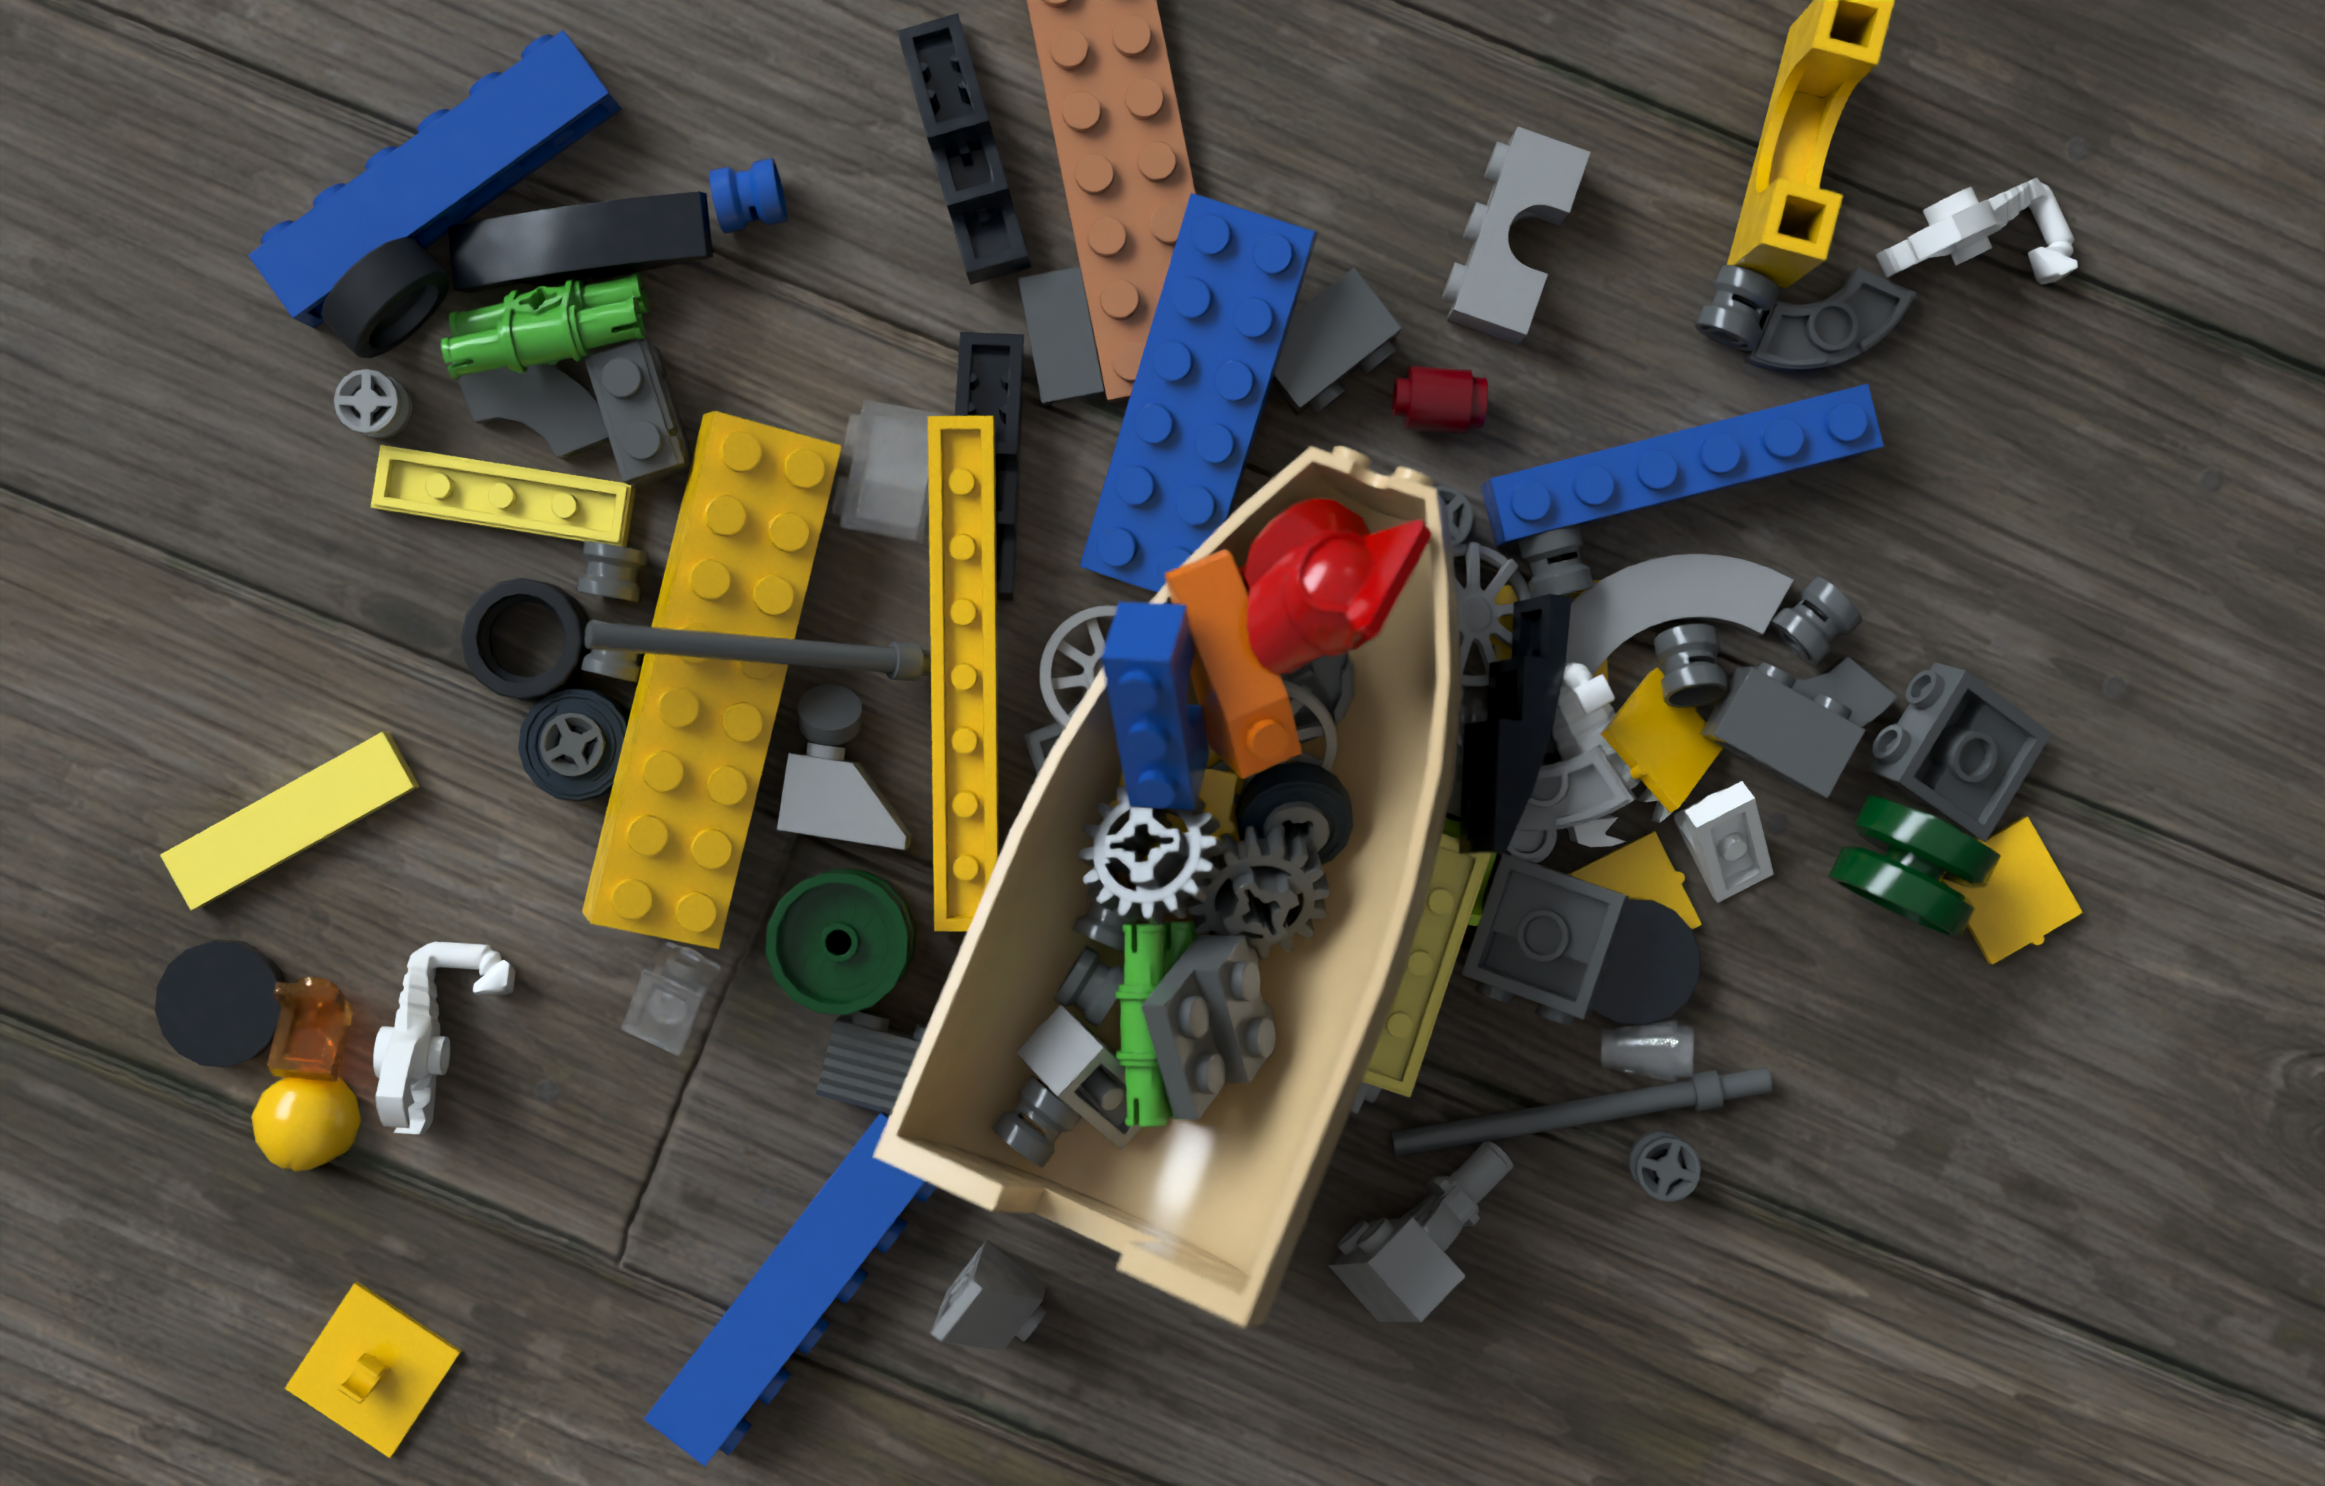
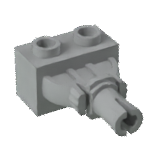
[1328,1141,1513,1323]

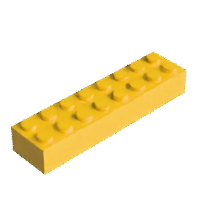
[582,411,842,949]

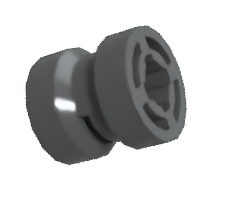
[1695,265,1780,351]
[1517,524,1595,598]
[1770,577,1862,667]
[1654,624,1728,708]
[992,1075,1082,1168]

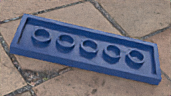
[1079,193,1318,593]

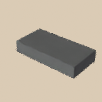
[1018,266,1105,406]

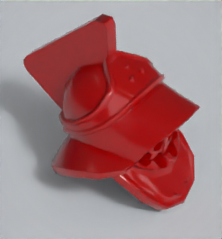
[1238,499,1432,675]

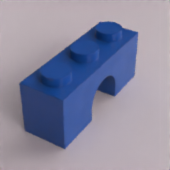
[1101,602,1209,810]

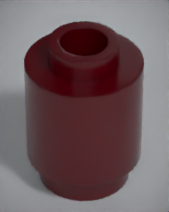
[1392,366,1488,434]

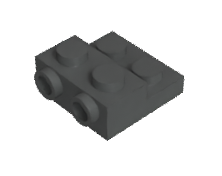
[1869,662,2052,843]
[1461,853,1629,1026]
[1141,935,1276,1120]

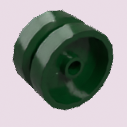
[1828,795,2001,940]
[765,868,917,1015]

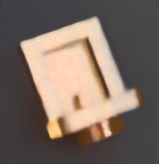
[266,977,354,1082]

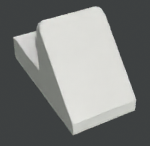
[1674,781,1774,903]

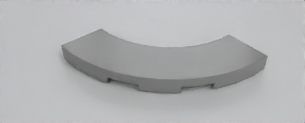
[1566,554,1794,676]
[1447,743,1637,831]

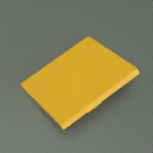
[284,1281,462,1458]

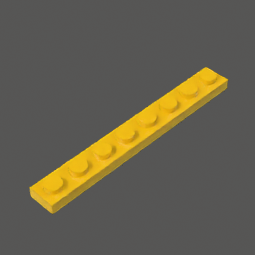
[928,416,999,931]

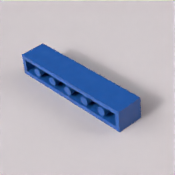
[248,30,622,328]
[1480,384,1884,547]
[643,1112,937,1467]

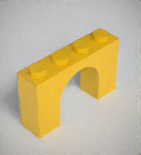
[1727,0,1895,288]

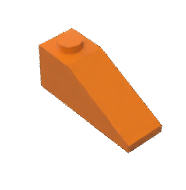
[1165,549,1302,779]

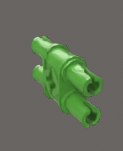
[441,272,649,380]
[1115,921,1201,1127]

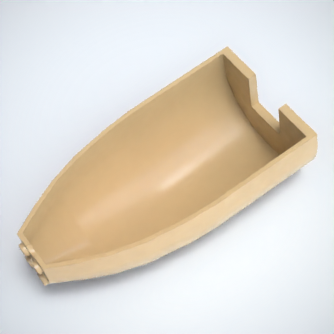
[873,446,1461,1327]

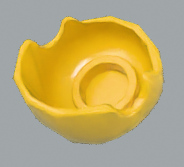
[251,1069,361,1172]

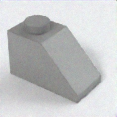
[777,742,912,850]
[1016,1005,1143,1149]

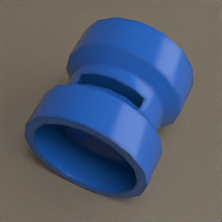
[709,158,788,234]

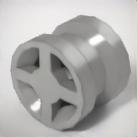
[334,369,413,439]

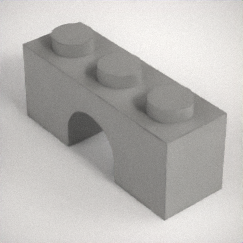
[1442,127,1591,345]

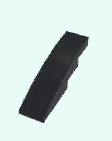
[897,13,1031,285]
[448,191,713,293]
[955,332,1024,601]
[1459,594,1572,855]

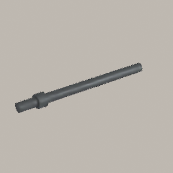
[585,622,931,681]
[1391,1067,1772,1157]

